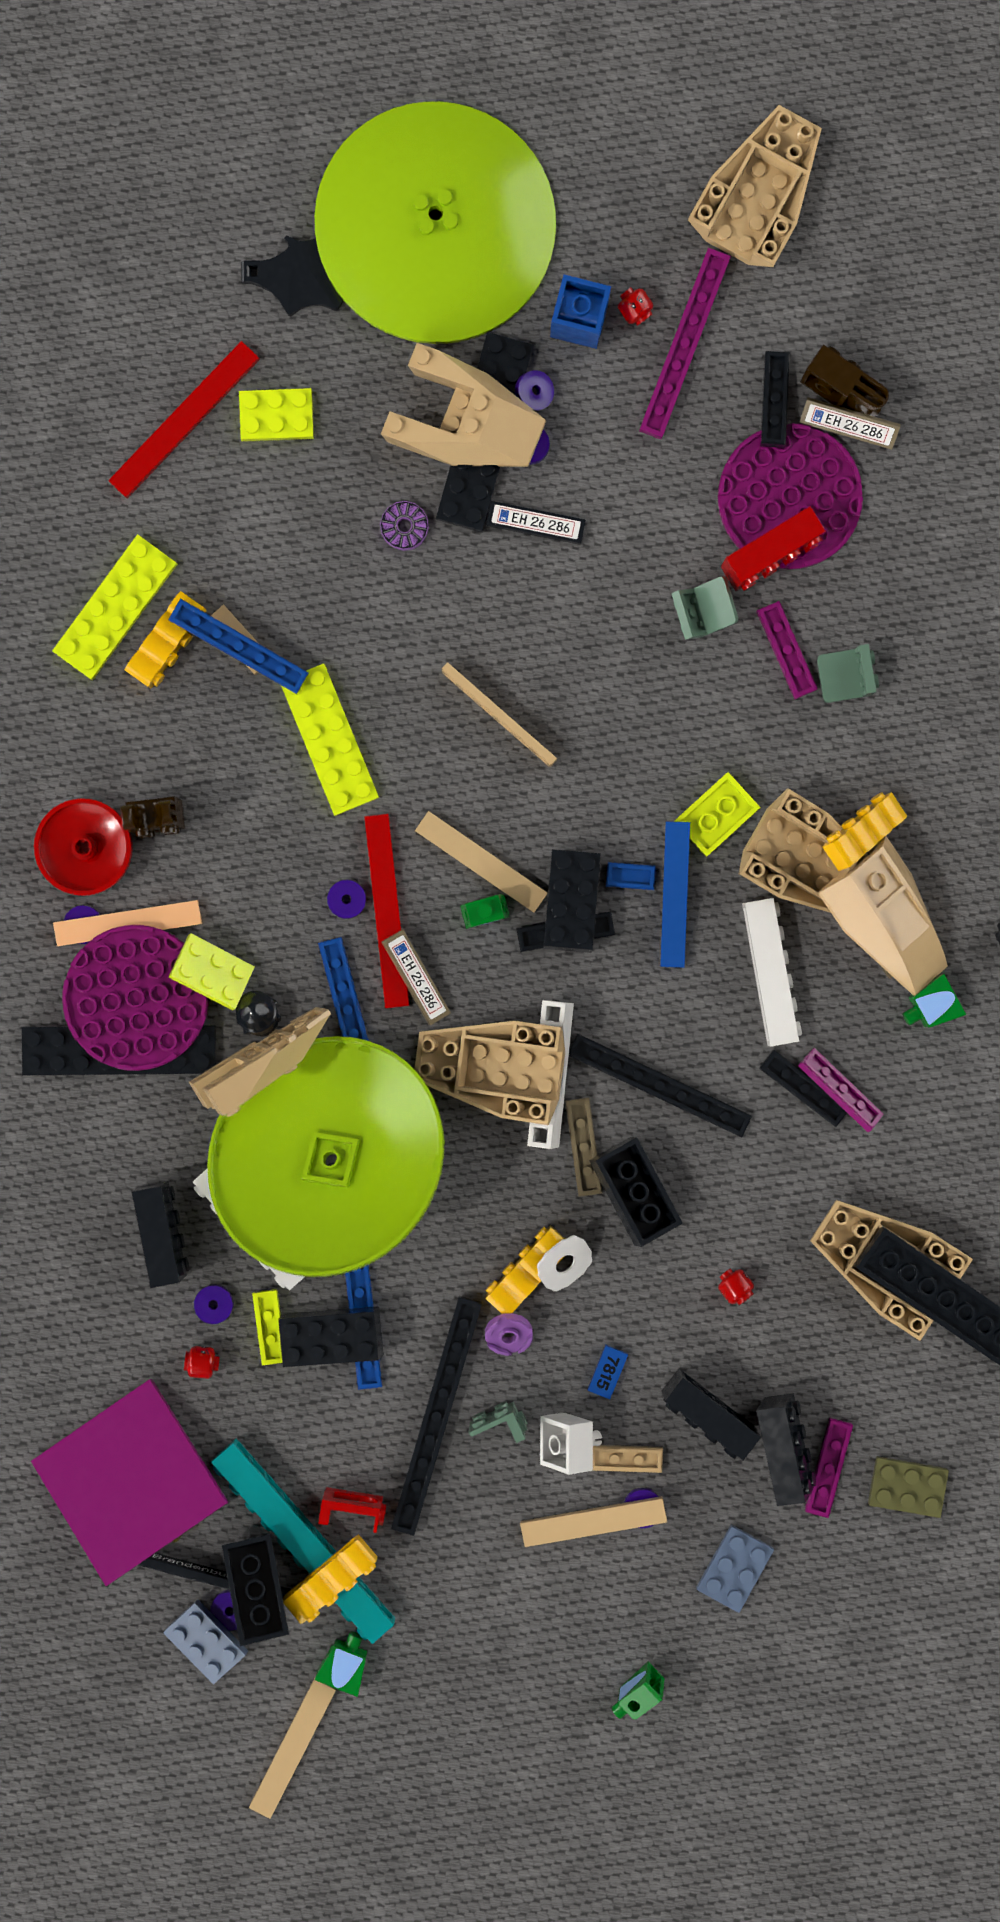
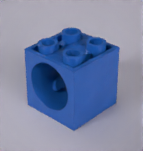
[550,274,611,349]

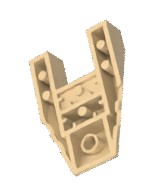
[381,343,546,467]
[189,1007,331,1116]

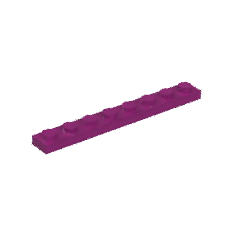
[639,248,731,440]

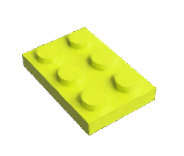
[239,388,314,441]
[674,772,761,857]
[169,933,255,1011]

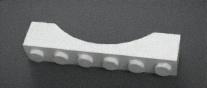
[527,1000,574,1149]

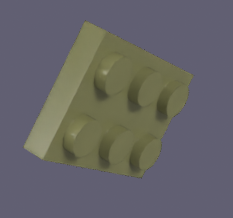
[868,1456,949,1518]

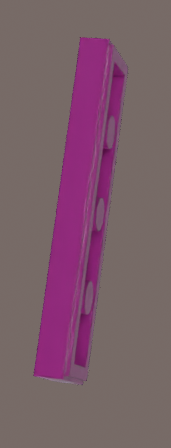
[756,601,818,699]
[798,1048,884,1132]
[805,1417,853,1518]

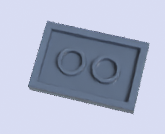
[696,1525,774,1613]
[163,1599,248,1684]

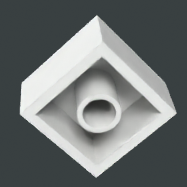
[540,1413,602,1475]

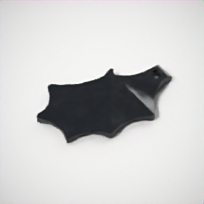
[241,235,344,316]

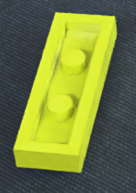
[252,1289,282,1365]

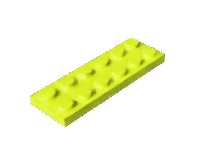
[52,534,178,681]
[281,663,379,816]

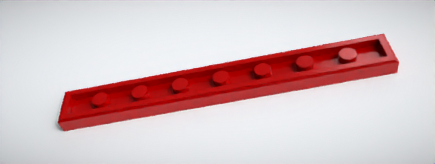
[108,341,260,499]
[364,814,410,1008]

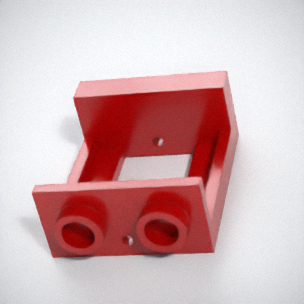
[318,1487,387,1533]

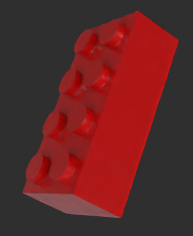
[721,506,826,591]

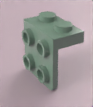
[672,576,738,640]
[817,644,879,703]
[469,1401,528,1443]

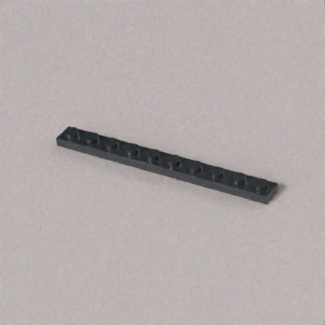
[391,1296,482,1536]

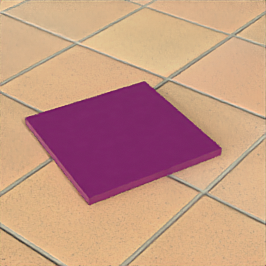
[31,1379,229,1586]

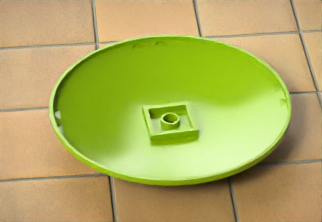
[314,101,556,344]
[207,1036,444,1277]

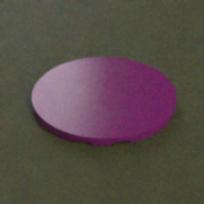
[718,423,863,570]
[62,925,209,1071]

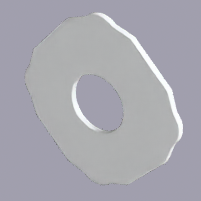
[537,1235,592,1291]

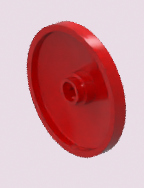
[34,798,133,896]

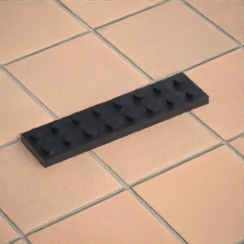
[436,332,534,533]
[22,1025,216,1076]
[854,1226,1000,1365]

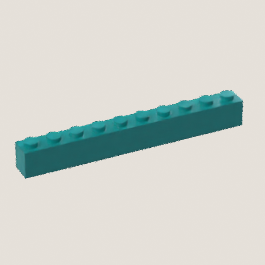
[211,1438,395,1644]

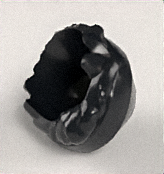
[236,991,281,1037]

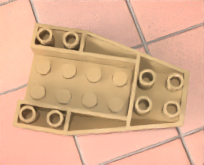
[688,105,822,267]
[739,789,868,913]
[817,836,948,995]
[414,1021,565,1125]
[810,1200,973,1341]

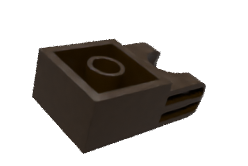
[800,344,889,417]
[120,796,185,838]

